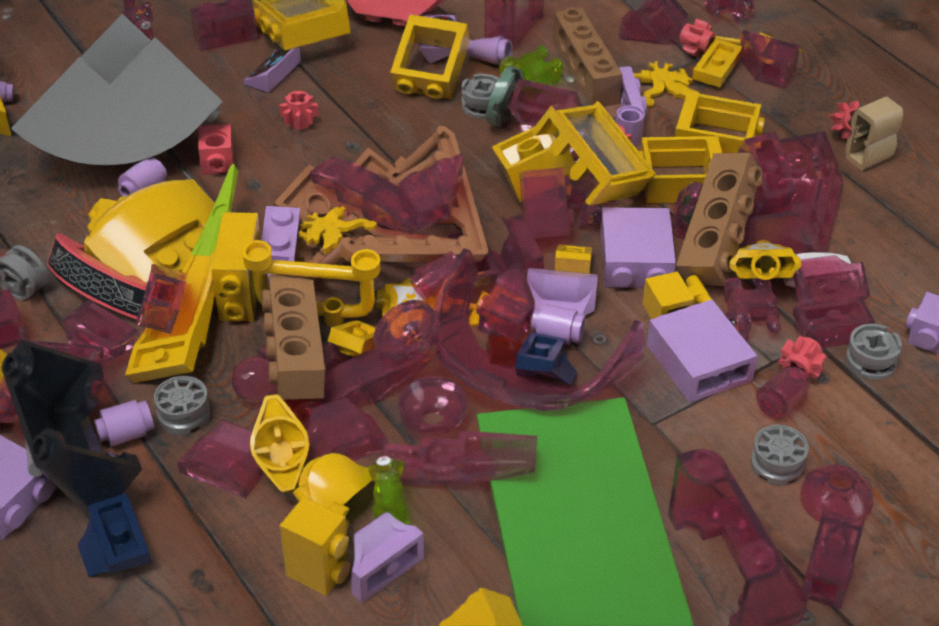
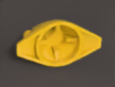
[250,394,309,493]
[293,453,382,508]

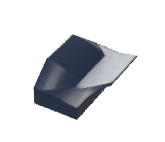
[515,332,577,386]
[77,493,151,577]

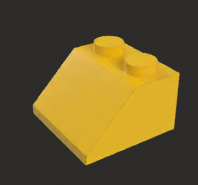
[492,127,575,203]

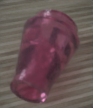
[408,251,463,301]

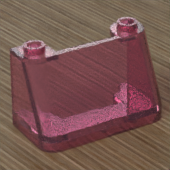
[739,131,843,254]
[668,449,808,626]

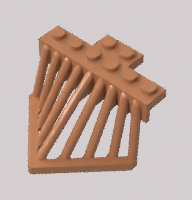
[272,126,488,282]

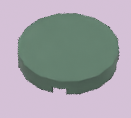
[486,66,524,128]

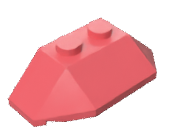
[347,0,445,26]

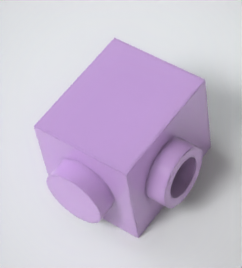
[905,292,939,354]

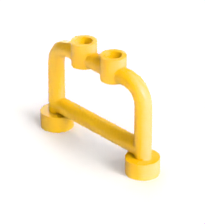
[242,240,381,327]

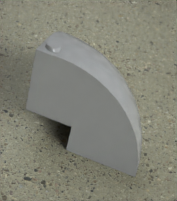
[11,14,223,165]

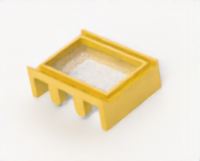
[250,0,351,50]
[532,101,656,206]

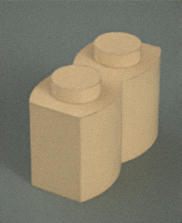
[846,96,903,171]

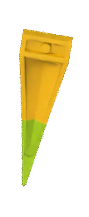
[125,164,239,383]

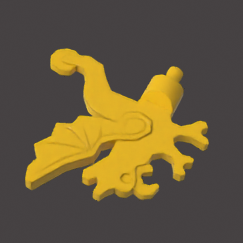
[633,61,700,108]
[298,206,377,254]

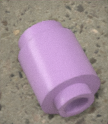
[118,158,167,196]
[531,303,586,345]
[94,400,154,447]

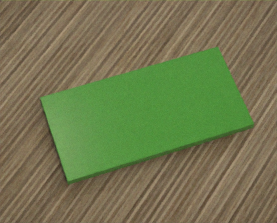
[477,397,694,626]

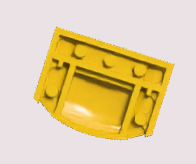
[84,179,215,289]

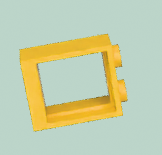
[390,14,470,100]
[675,92,765,155]
[638,136,722,204]
[211,212,261,322]

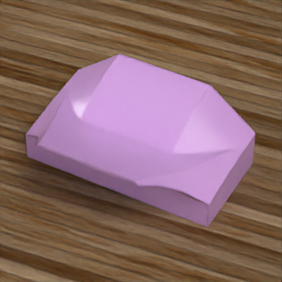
[525,268,598,316]
[351,512,424,603]

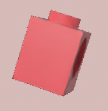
[199,124,234,175]

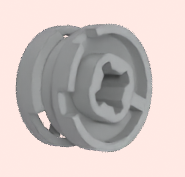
[462,74,499,119]
[0,245,49,301]
[845,324,902,380]
[154,376,210,435]
[750,425,809,486]

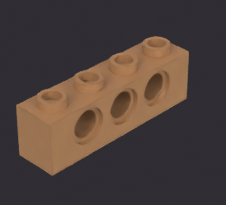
[553,8,623,107]
[676,153,763,286]
[262,275,325,400]

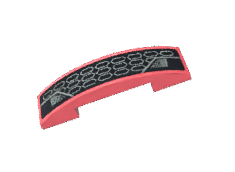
[47,233,159,322]

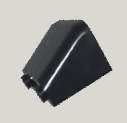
[2,339,142,513]

